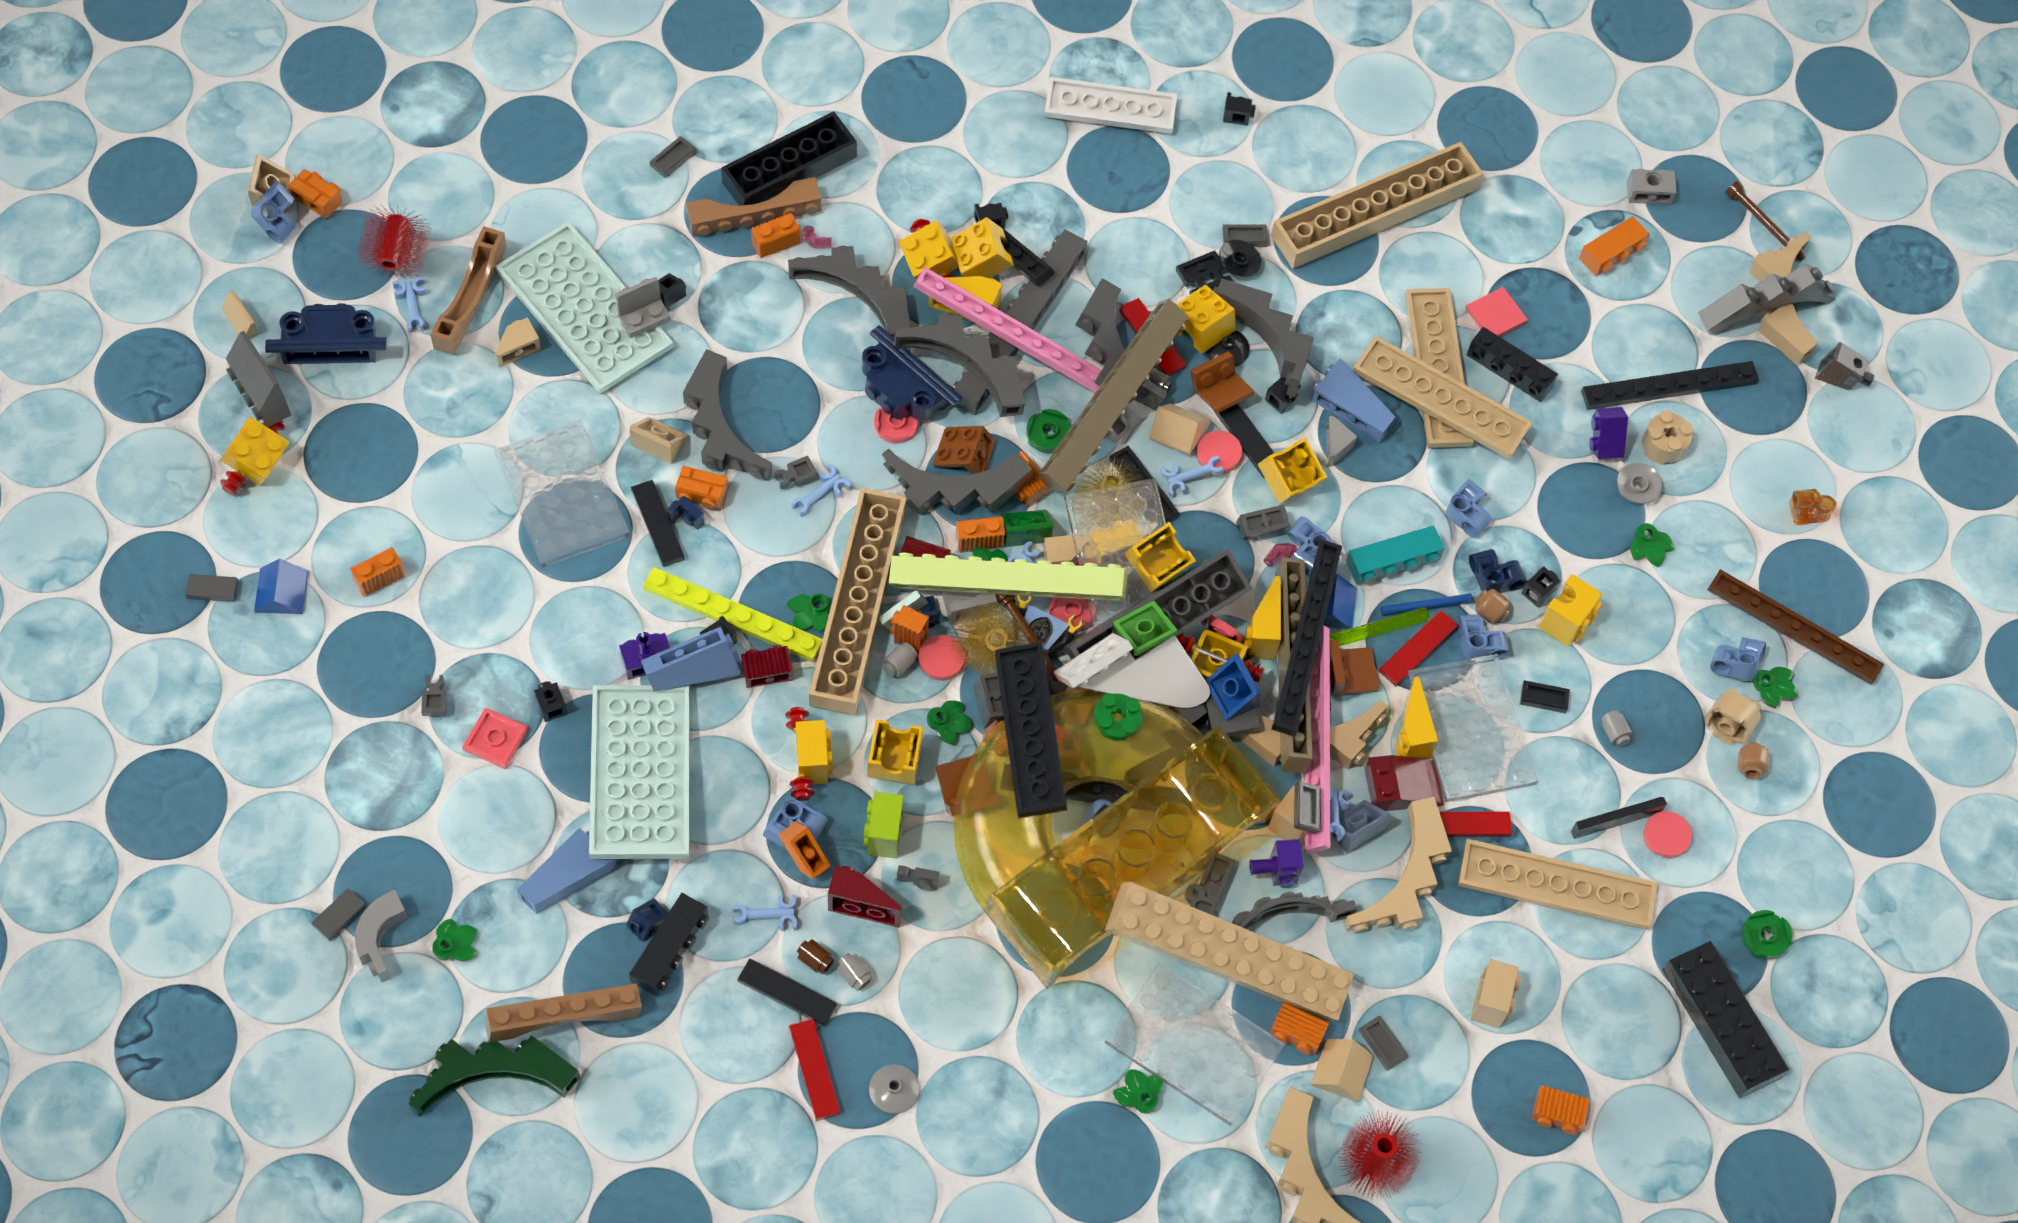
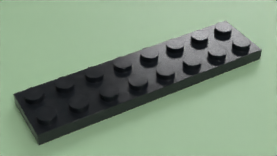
[995,642,1068,819]

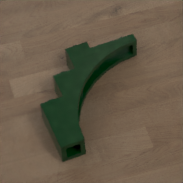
[408,1035,580,1117]

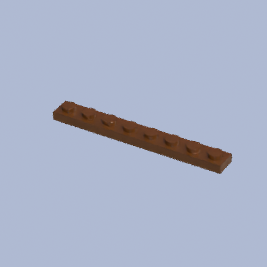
[1707,569,1884,685]

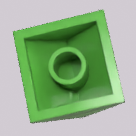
[1113,600,1178,656]

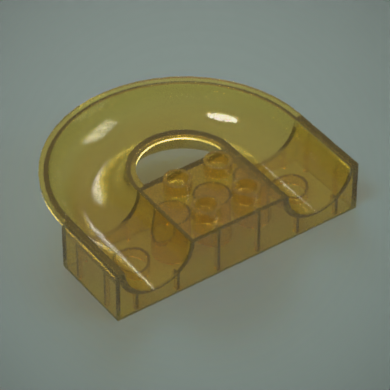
[953,689,1281,989]

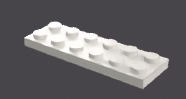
[1044,77,1177,134]

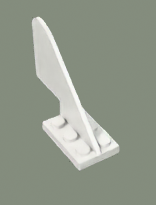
[1054,633,1210,708]

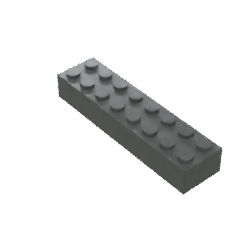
[1064,548,1252,660]

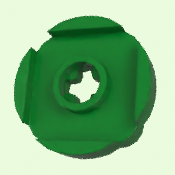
[1026,409,1071,453]
[1093,693,1142,741]
[1741,910,1792,959]

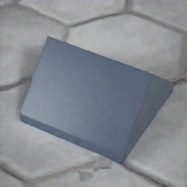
[1332,800,1391,854]

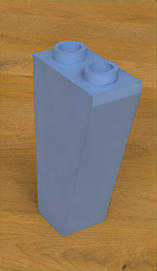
[1312,359,1395,444]
[641,627,742,692]
[517,828,617,914]

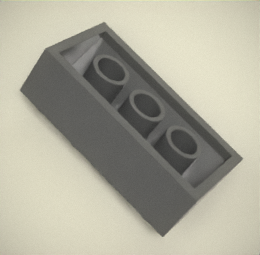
[226,331,292,427]

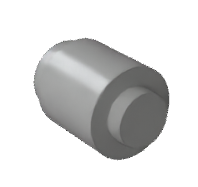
[883,642,918,677]
[1601,710,1633,747]
[837,953,873,991]

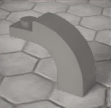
[355,890,408,982]

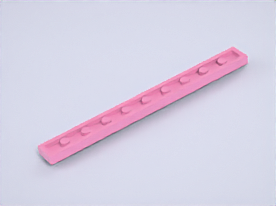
[913,267,1101,393]
[1305,625,1330,854]

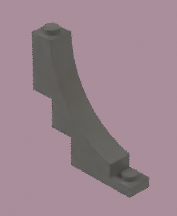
[1213,279,1314,397]

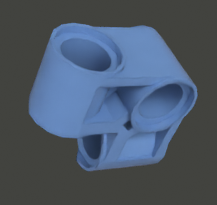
[251,182,295,243]
[1446,479,1491,537]
[1286,516,1331,576]
[1457,614,1510,660]
[1710,637,1766,681]
[763,799,828,848]

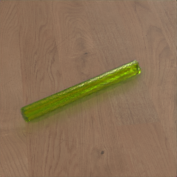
[1329,607,1430,646]

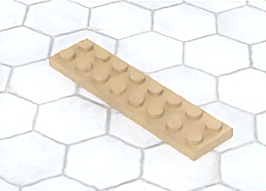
[1405,288,1474,448]
[1352,335,1533,460]
[1457,839,1657,930]

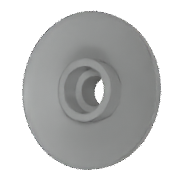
[1616,463,1662,504]
[869,1064,919,1114]

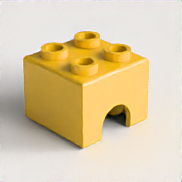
[950,217,1014,278]
[1176,285,1236,354]
[1258,438,1327,504]
[1124,522,1196,592]
[1539,574,1603,647]
[867,719,924,785]

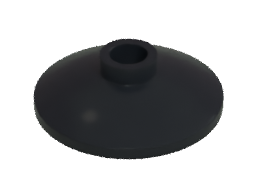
[1219,240,1262,277]
[1205,330,1250,367]

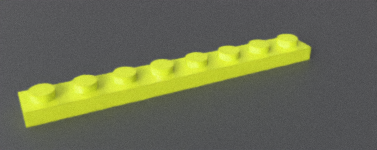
[643,567,823,662]

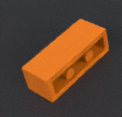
[1579,216,1650,277]

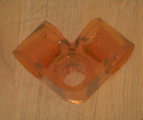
[1789,489,1837,525]

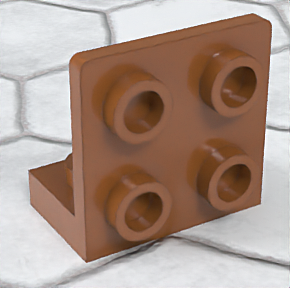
[1190,351,1254,413]
[933,426,996,474]
[1330,640,1379,695]
[935,753,998,816]

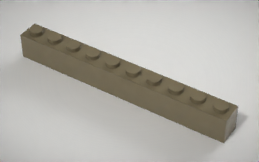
[1037,299,1188,493]
[1275,557,1313,774]

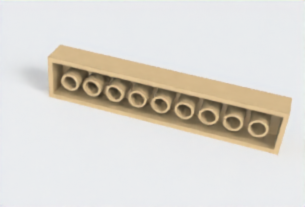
[1271,142,1484,269]
[809,488,906,716]
[1105,882,1354,1021]

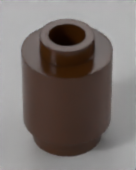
[797,939,835,975]

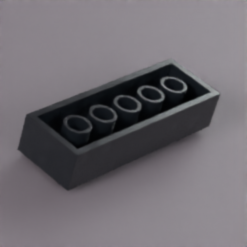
[721,111,857,206]
[1662,941,1789,1099]

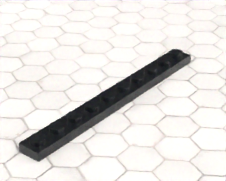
[1271,539,1342,737]

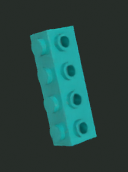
[1346,525,1445,584]

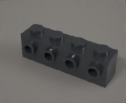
[1466,327,1558,402]
[629,892,709,996]

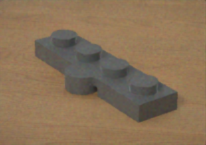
[1185,851,1235,915]

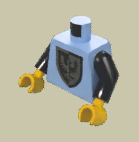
[1012,595,1085,656]

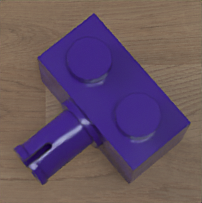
[1589,407,1628,459]
[619,632,670,680]
[1249,839,1304,888]

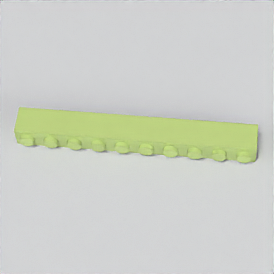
[889,553,1128,602]

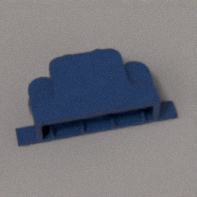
[265,303,387,364]
[862,325,963,421]

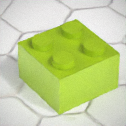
[863,792,904,859]

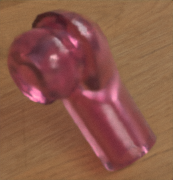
[801,226,831,248]
[1263,543,1297,567]

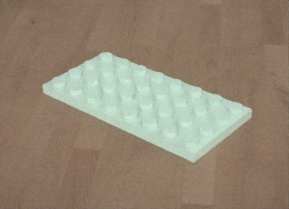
[495,221,674,394]
[589,685,689,859]

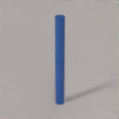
[1380,593,1473,616]

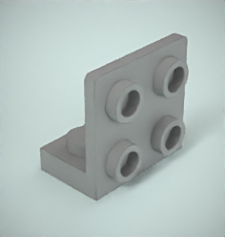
[615,277,671,339]
[941,591,997,624]

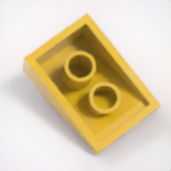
[928,276,1002,322]
[1243,576,1281,660]
[1395,677,1438,759]

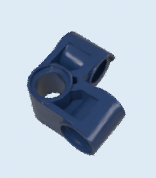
[1469,549,1527,593]

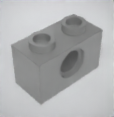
[1627,169,1677,205]

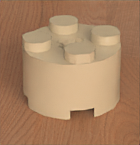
[1641,411,1693,465]
[1705,689,1761,745]

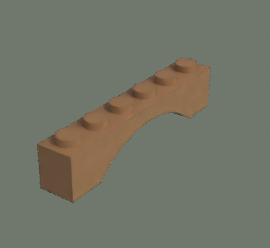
[686,177,822,237]
[430,226,507,355]
[484,984,642,1043]

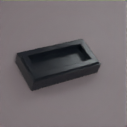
[1519,680,1570,714]

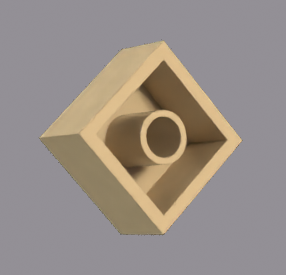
[1470,959,1521,1028]

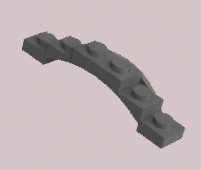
[1232,892,1357,929]

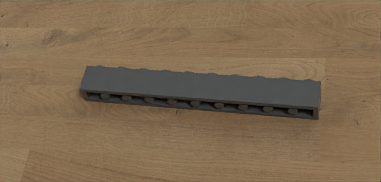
[952,229,1088,415]

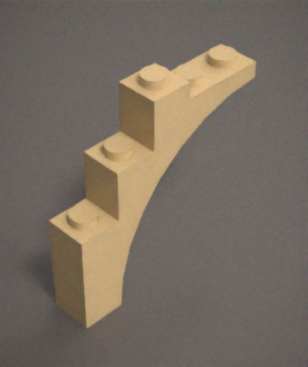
[1749,232,1818,366]
[1236,700,1388,769]
[1343,797,1452,933]
[1265,1087,1361,1223]

